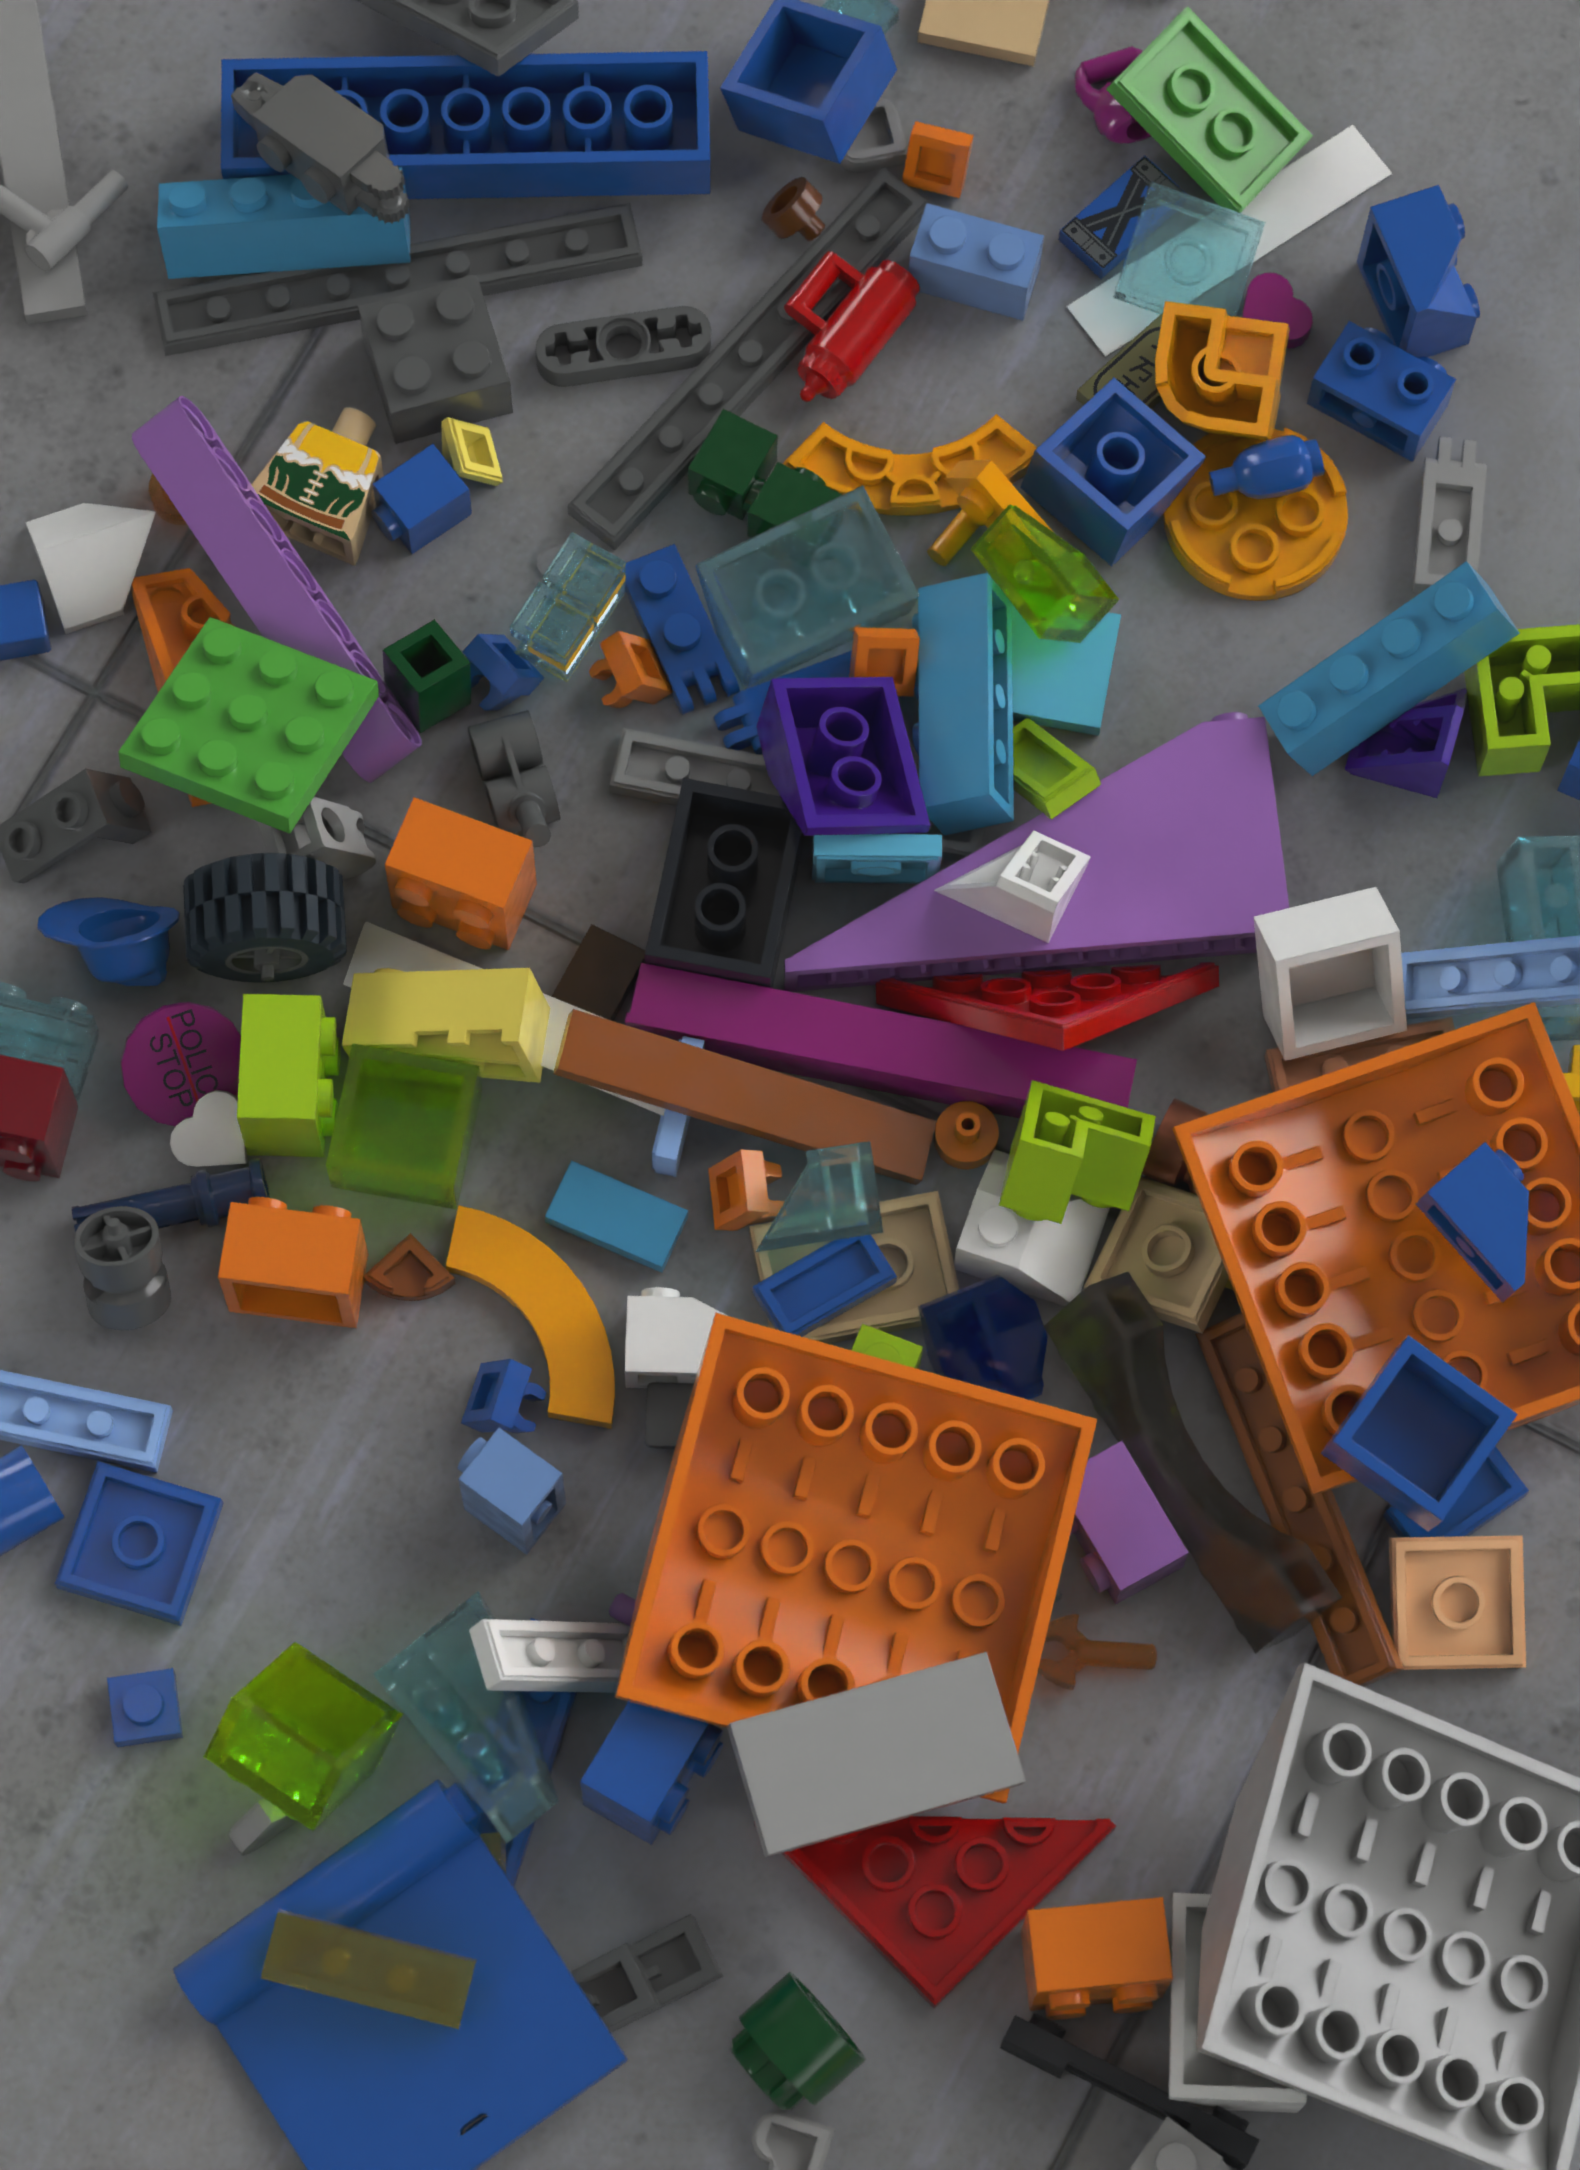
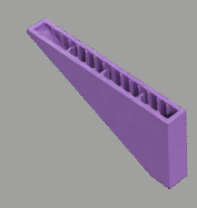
[784,712,1289,992]

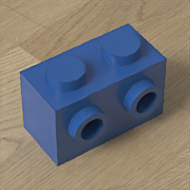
[1307,321,1456,462]

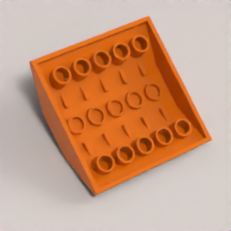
[1172,1002,1580,1495]
[615,1313,1097,1804]

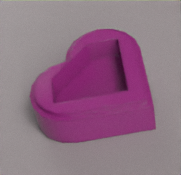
[1242,273,1313,349]

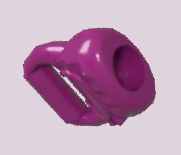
[1075,46,1152,144]

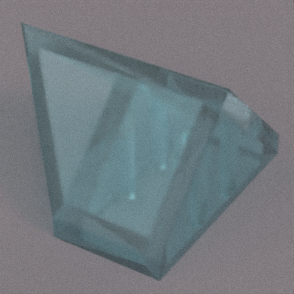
[756,1141,883,1252]

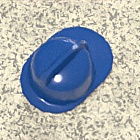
[38,897,180,986]

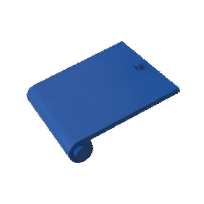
[173,1779,629,2170]

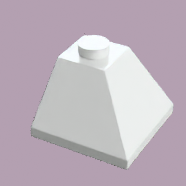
[954,1150,1110,1310]

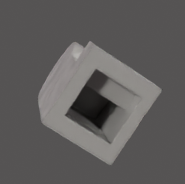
[258,797,376,880]

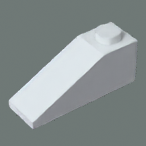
[625,1287,728,1388]

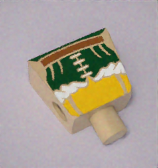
[251,407,384,566]

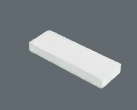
[469,1619,630,1693]

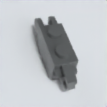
[231,72,410,224]

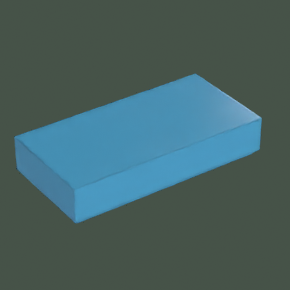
[545,1160,689,1273]

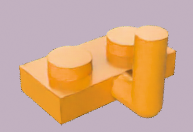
[927,460,1067,566]

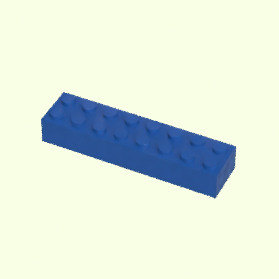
[221,51,710,199]

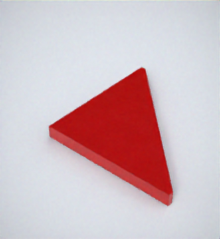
[875,962,1219,1051]
[754,1816,1116,2008]

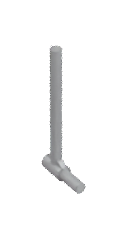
[0,170,128,271]

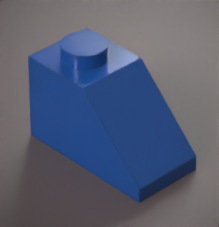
[1416,1142,1529,1303]

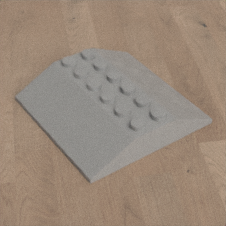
[1196,1662,1580,2170]

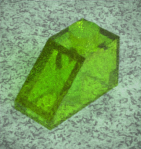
[970,505,1120,643]

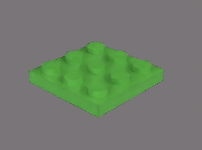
[118,617,379,834]

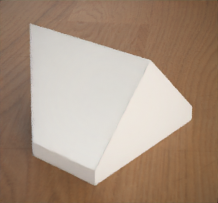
[25,503,156,634]
[934,830,1091,943]

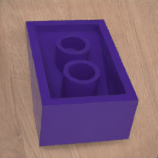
[756,677,930,836]

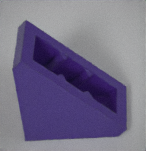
[1345,688,1467,798]

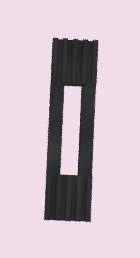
[1000,2013,1260,2170]

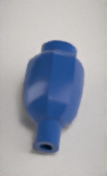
[1209,435,1324,500]

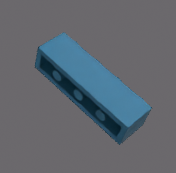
[157,167,411,279]
[1258,561,1520,776]
[912,572,1014,835]

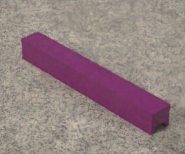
[625,963,1137,1118]

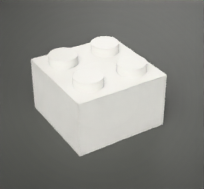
[1253,887,1407,1061]

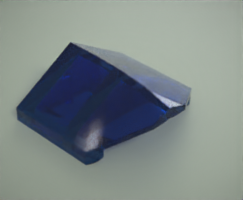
[918,1274,1048,1400]

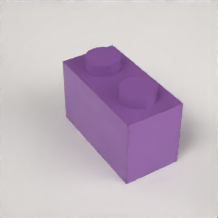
[1070,1441,1188,1604]

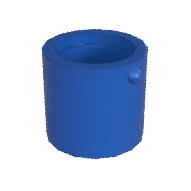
[0,1445,65,1556]

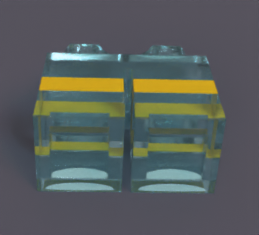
[510,532,626,682]

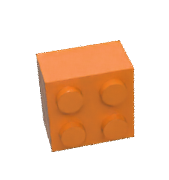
[384,797,537,950]
[218,1197,369,1329]
[1021,1897,1173,2020]

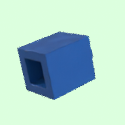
[371,444,472,554]

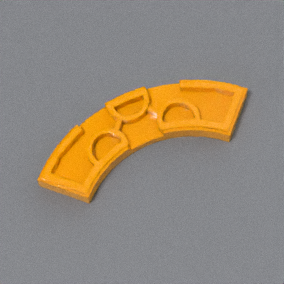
[783,414,1038,516]
[446,1205,615,1429]

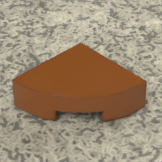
[363,1233,455,1301]

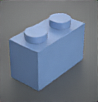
[908,203,1044,321]
[457,1427,566,1555]

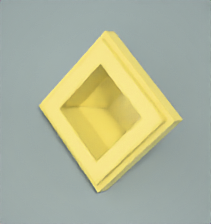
[441,417,503,486]

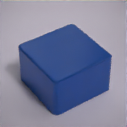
[0,580,51,661]

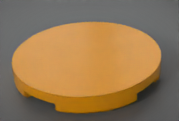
[1163,428,1348,601]

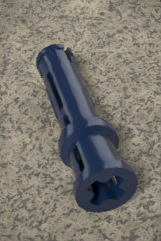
[72,1158,270,1232]

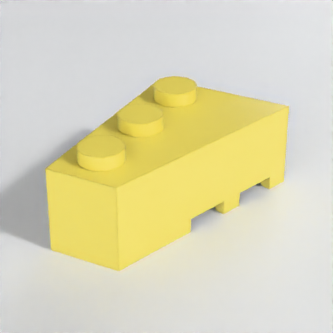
[342,968,550,1083]

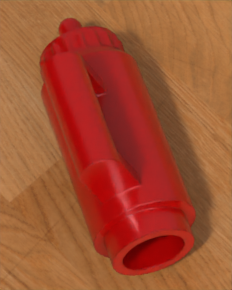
[784,251,920,402]

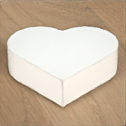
[170,1090,247,1167]

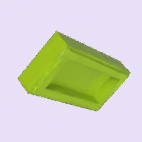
[1013,718,1101,820]

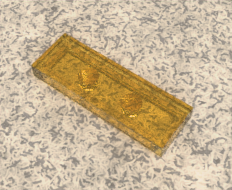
[261,1909,477,2029]

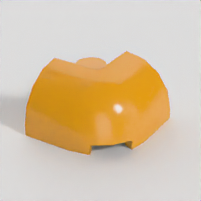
[1155,301,1290,440]

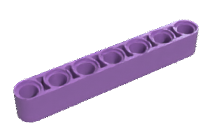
[132,396,422,783]

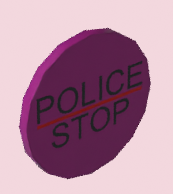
[120,1002,241,1127]

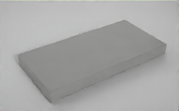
[727,1652,1026,1858]

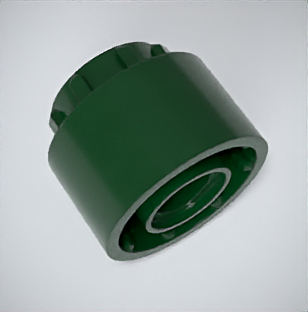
[730,1972,866,2110]

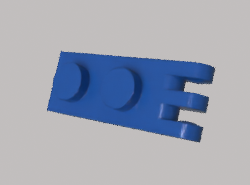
[618,544,740,715]

